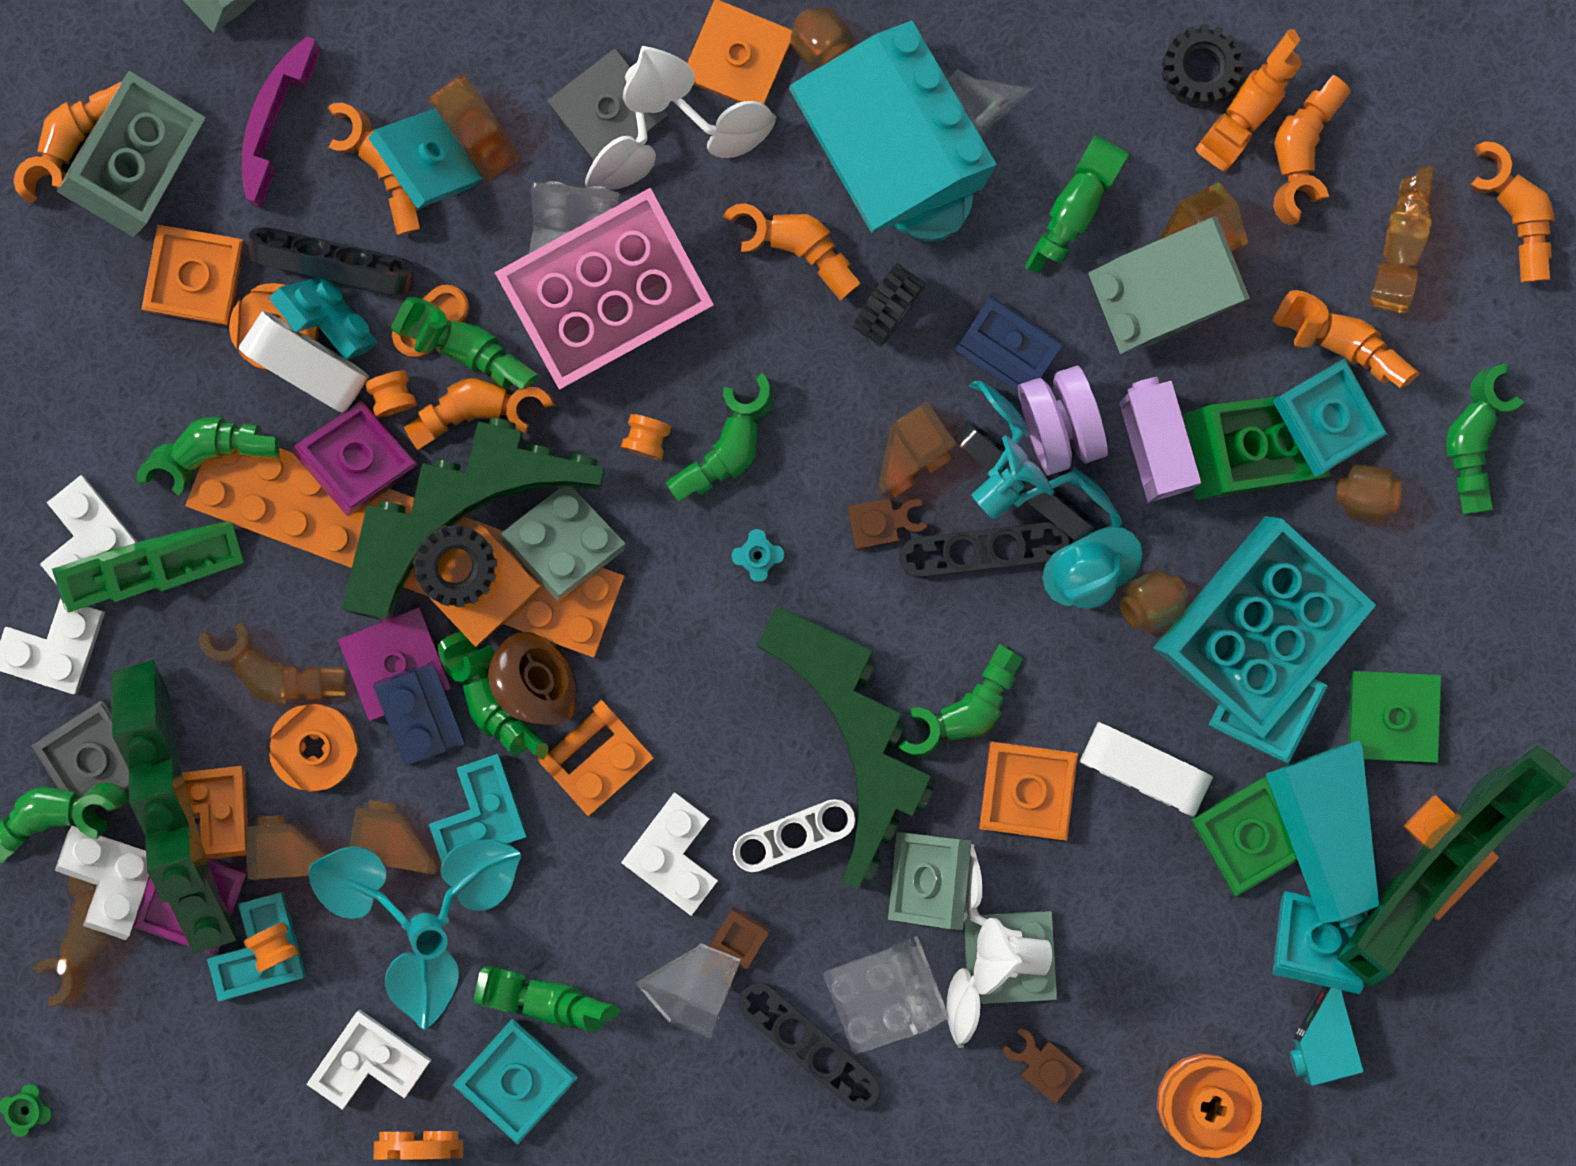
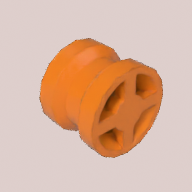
[365,370,417,418]
[620,414,672,460]
[243,921,299,973]

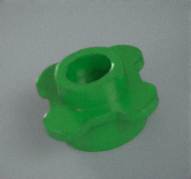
[0,1084,52,1137]

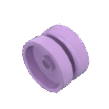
[1018,365,1108,476]

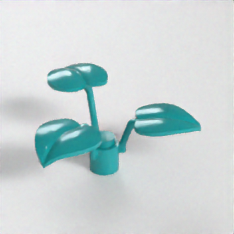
[969,381,1122,527]
[308,840,521,1030]

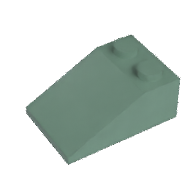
[56,71,206,237]
[1088,216,1250,354]

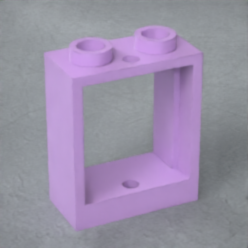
[1119,377,1201,503]

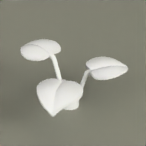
[585,46,777,190]
[947,844,1052,1048]

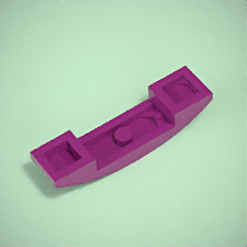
[242,37,322,209]

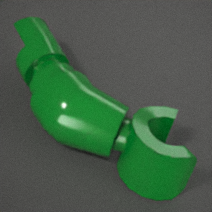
[1025,134,1129,273]
[391,297,540,390]
[1446,364,1524,514]
[665,372,774,502]
[136,417,280,496]
[438,631,548,760]
[898,644,1023,759]
[0,782,128,864]
[474,966,621,1032]

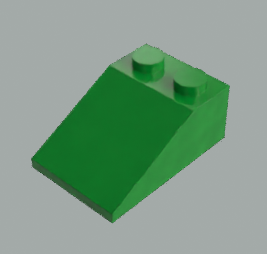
[1181,396,1331,500]

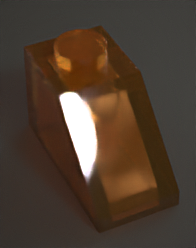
[349,800,441,874]
[245,815,330,880]

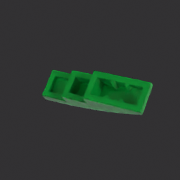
[52,521,244,613]

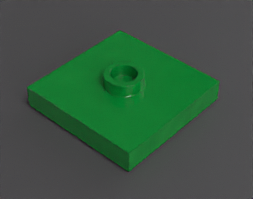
[1348,671,1441,763]
[1190,776,1298,896]

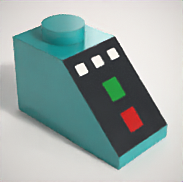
[1289,986,1363,1086]

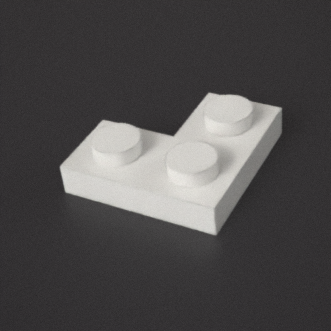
[40,475,137,585]
[0,598,105,695]
[621,792,718,916]
[55,826,149,940]
[307,1010,432,1110]

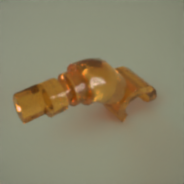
[1369,165,1435,313]
[198,621,345,704]
[32,875,110,1006]

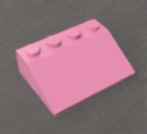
[495,188,714,389]

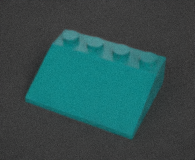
[789,21,997,234]
[1153,516,1376,739]

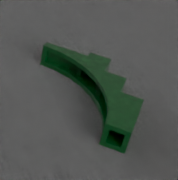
[342,418,605,622]
[758,606,934,889]
[111,659,236,954]
[1336,745,1574,987]

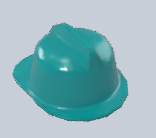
[1042,526,1142,609]

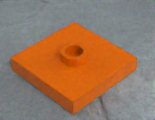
[687,0,795,105]
[141,224,246,326]
[416,523,541,647]
[979,742,1078,841]

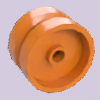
[1157,1053,1262,1158]

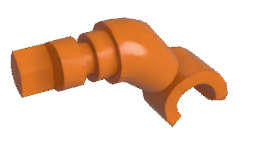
[1195,29,1302,172]
[1273,75,1351,226]
[14,81,122,204]
[328,103,423,236]
[1468,141,1554,283]
[723,203,860,301]
[1272,290,1420,388]
[404,377,555,450]

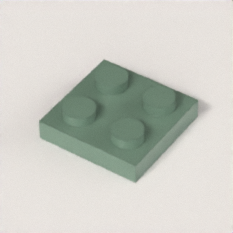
[501,487,625,602]
[888,832,971,930]
[964,911,1057,1004]

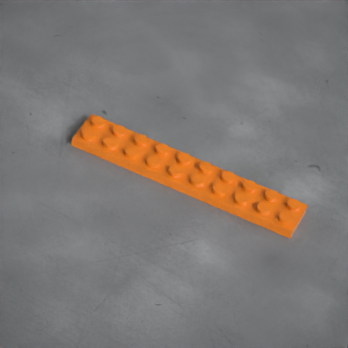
[185,448,625,658]

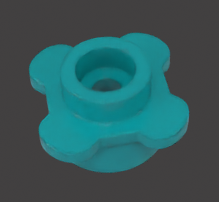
[732,529,784,582]

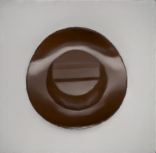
[488,632,577,725]

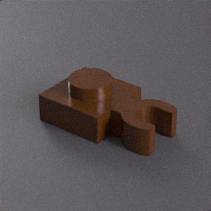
[847,498,927,550]
[701,906,771,991]
[1001,1027,1083,1104]

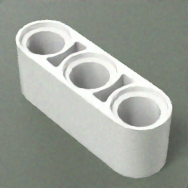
[238,310,369,413]
[1079,722,1213,817]
[733,799,855,872]

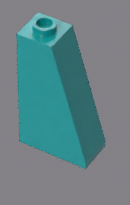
[1266,740,1379,928]

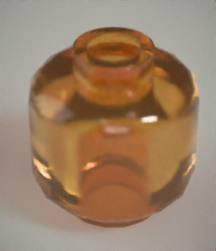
[790,7,854,71]
[1336,464,1403,524]
[1119,569,1187,633]

